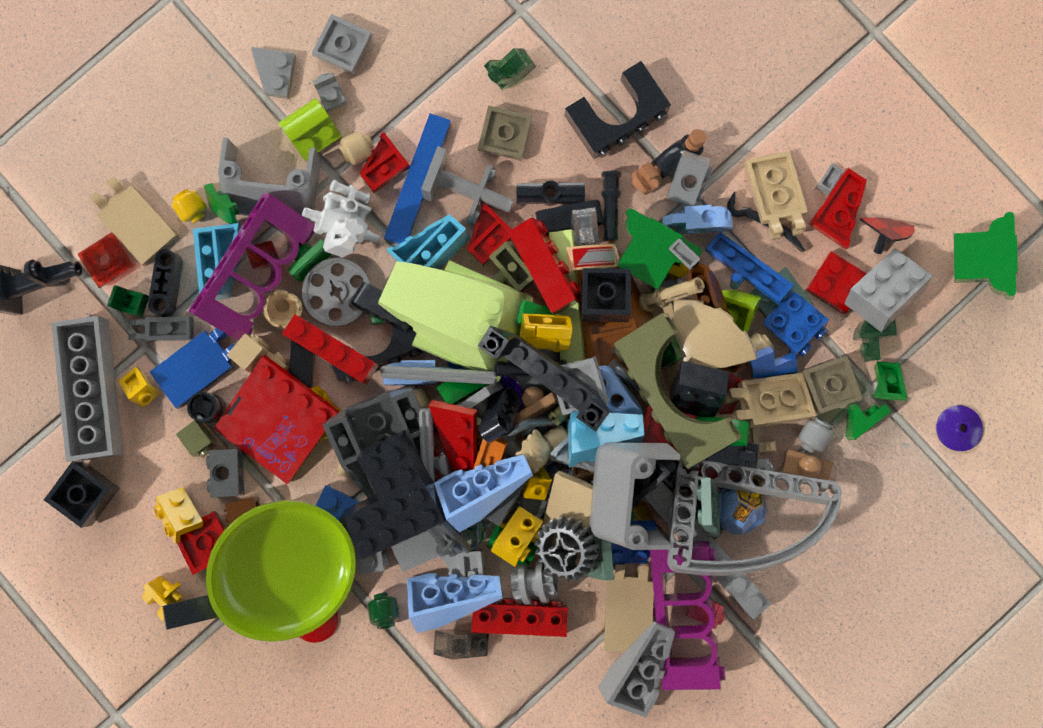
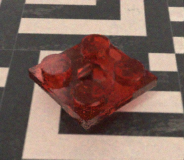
[77,232,134,288]

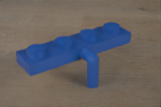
[705,232,794,305]

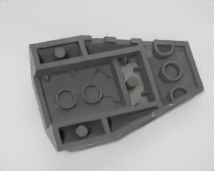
[322,388,437,498]

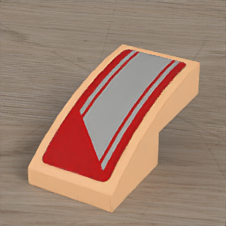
[567,244,617,271]

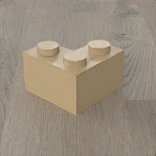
[227,334,289,372]

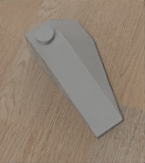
[598,621,675,718]

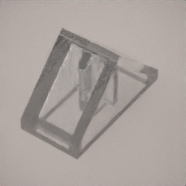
[571,208,599,246]

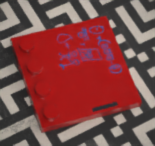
[214,355,340,484]

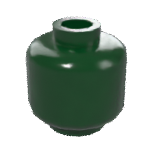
[367,592,400,629]

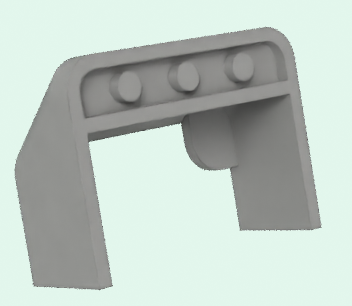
[218,137,322,220]
[590,442,680,550]

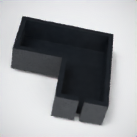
[339,430,446,559]

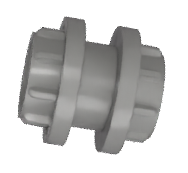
[511,561,558,605]

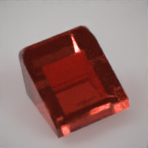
[245,241,278,269]

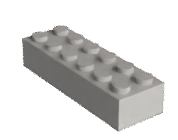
[51,316,123,462]

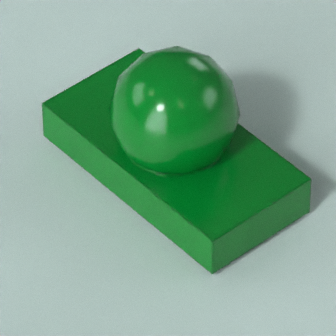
[288,239,332,283]

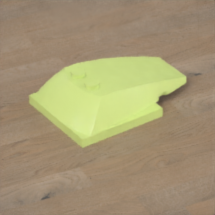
[378,261,534,382]

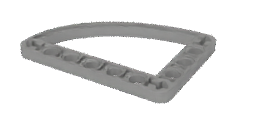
[667,460,842,576]

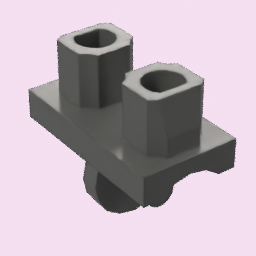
[427,520,472,557]

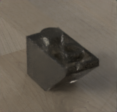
[433,629,489,660]

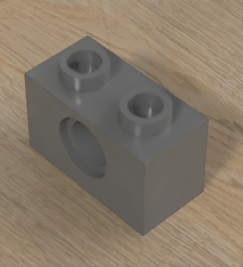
[206,449,245,497]

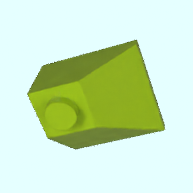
[722,290,761,335]

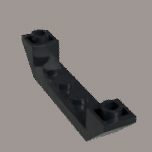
[478,326,610,432]

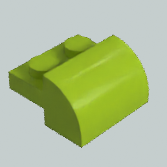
[278,97,342,161]

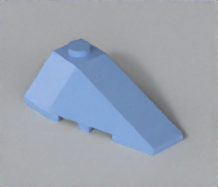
[434,455,533,532]
[407,573,503,633]

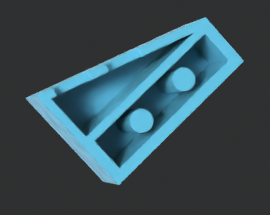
[386,214,471,270]
[193,223,242,300]
[568,411,644,467]

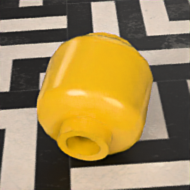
[172,188,207,224]

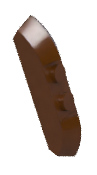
[687,262,741,373]

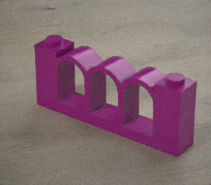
[188,193,315,341]
[650,541,726,690]

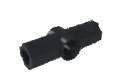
[516,181,585,206]

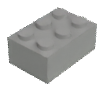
[844,248,933,332]

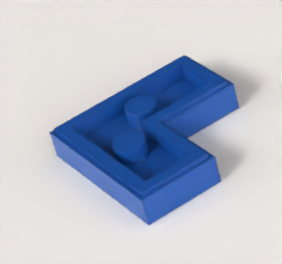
[749,346,798,380]

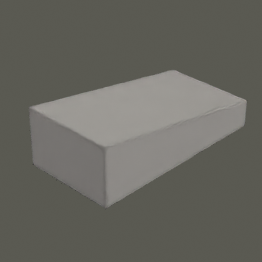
[815,163,844,195]
[669,238,700,269]

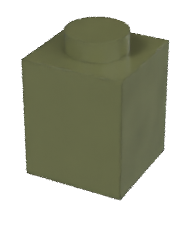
[176,420,217,458]

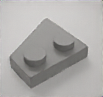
[251,47,296,99]

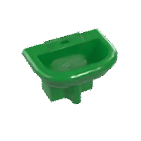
[616,208,702,289]
[954,212,1018,300]

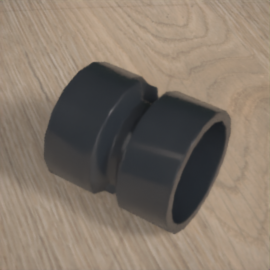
[187,392,226,423]

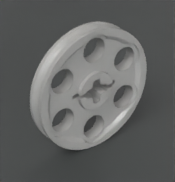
[302,258,371,327]

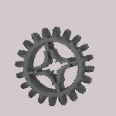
[535,516,599,582]

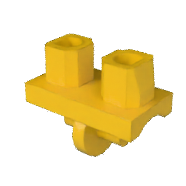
[142,575,183,621]

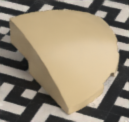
[674,298,757,369]

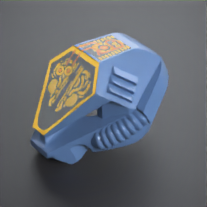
[719,476,767,535]

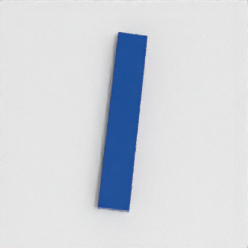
[384,113,451,245]

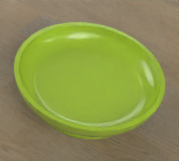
[206,500,356,642]

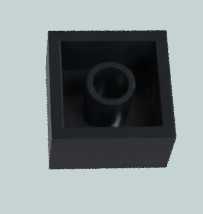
[582,268,631,322]
[669,361,729,417]
[44,461,120,528]

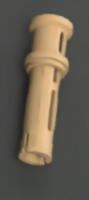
[639,277,704,312]

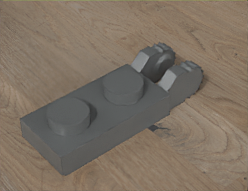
[129,317,194,341]

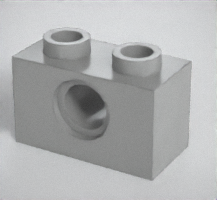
[667,150,712,206]

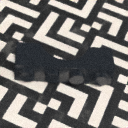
[332,326,423,384]

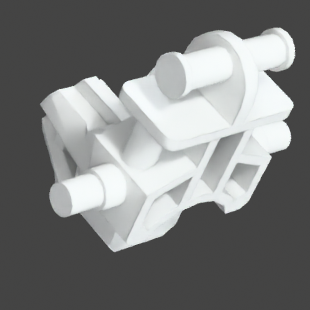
[302,180,380,258]

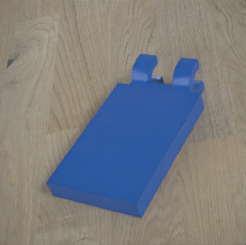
[150,328,235,409]

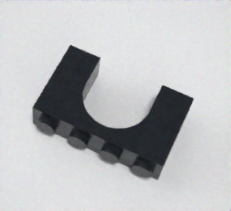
[564,61,671,159]

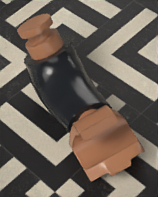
[631,129,707,195]

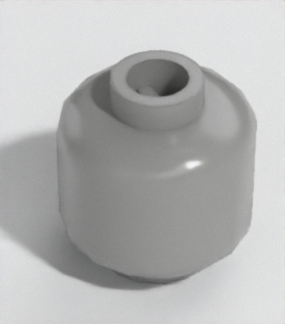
[798,417,834,453]

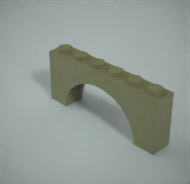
[614,313,742,469]

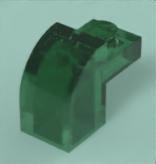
[484,48,536,90]
[853,319,897,362]

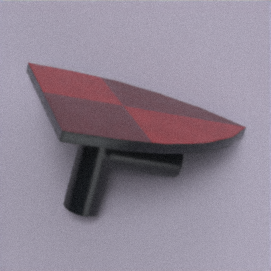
[860,217,915,254]

